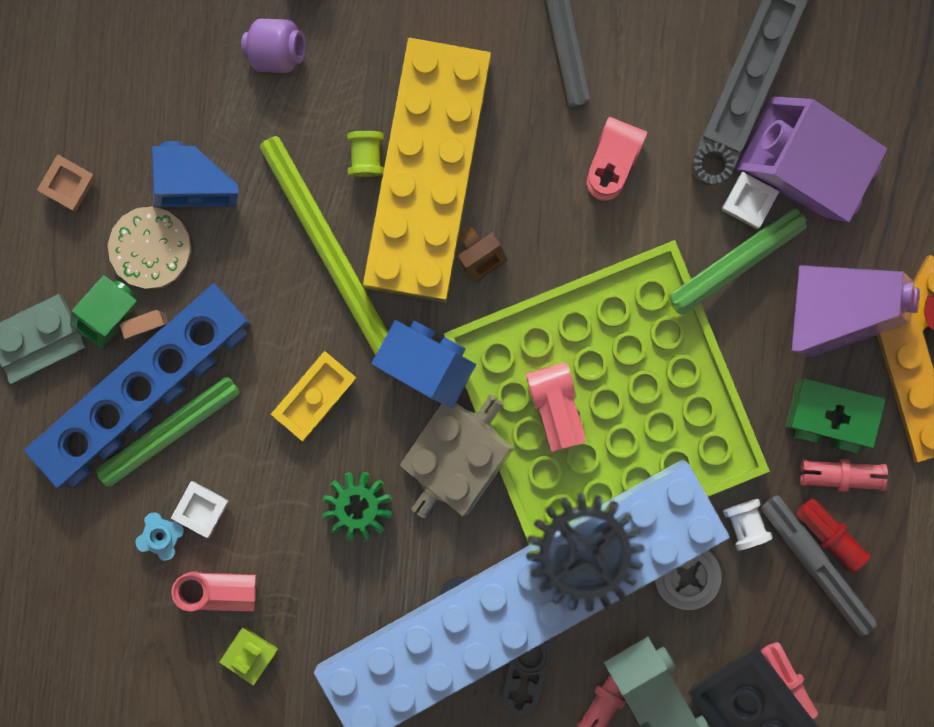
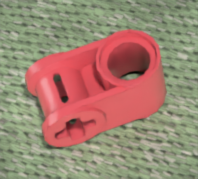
[587,117,648,201]

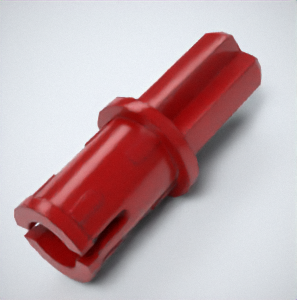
[796,499,871,573]

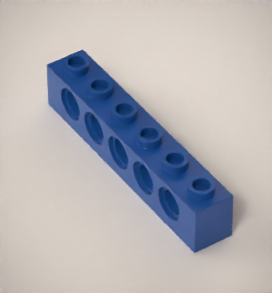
[24,283,251,488]

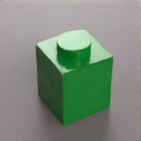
[70,275,137,351]

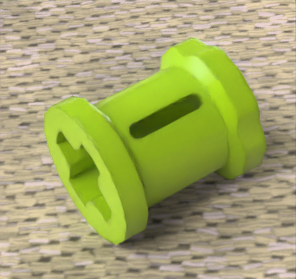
[347,131,384,177]

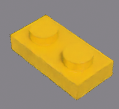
[271,351,357,441]

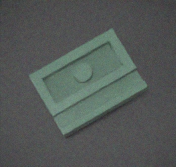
[0,294,88,385]

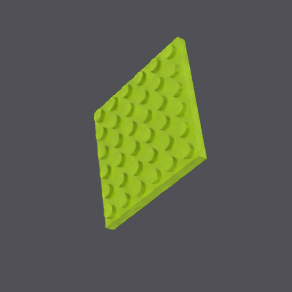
[444,240,770,545]

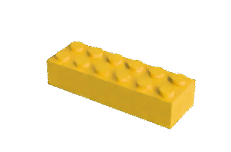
[363,37,491,303]

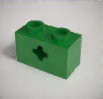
[785,378,886,454]

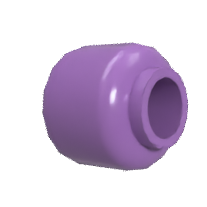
[241,18,306,73]

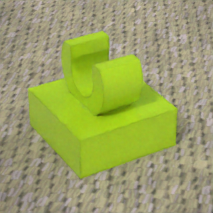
[219,626,278,686]

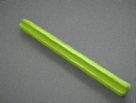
[260,136,388,355]

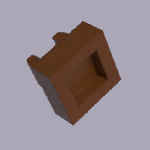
[457,227,508,283]

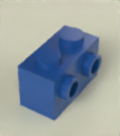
[371,320,477,409]

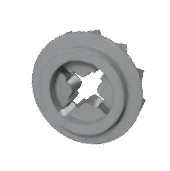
[655,550,722,610]

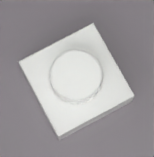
[721,172,779,229]
[171,481,229,538]

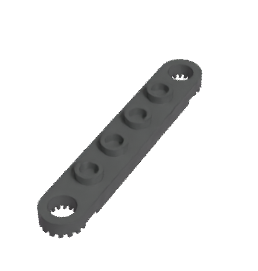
[692,0,807,186]

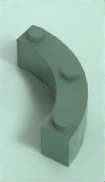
[604,637,709,727]

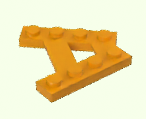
[877,255,934,462]

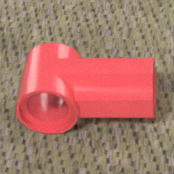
[525,362,586,452]
[171,571,256,612]

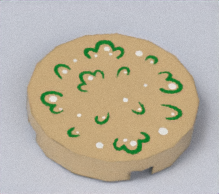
[108,206,192,290]

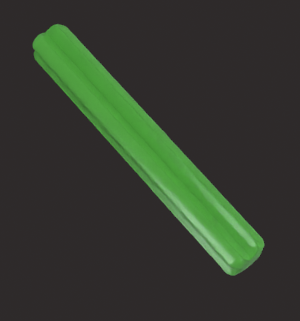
[669,208,807,315]
[96,377,240,487]

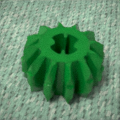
[322,472,393,542]

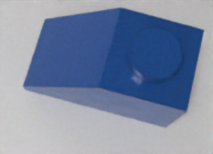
[151,141,239,207]

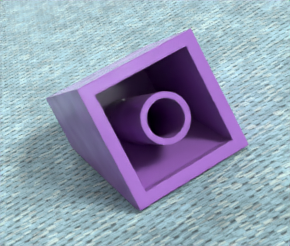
[734,96,888,222]
[792,266,920,357]

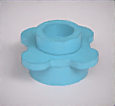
[136,512,184,560]

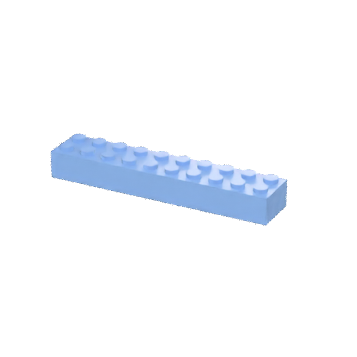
[314,460,730,727]

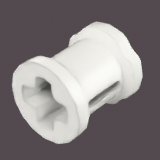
[723,499,773,551]

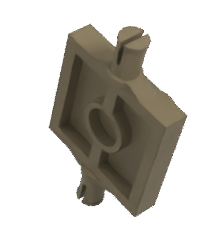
[399,394,515,518]

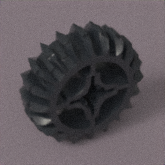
[526,493,644,612]

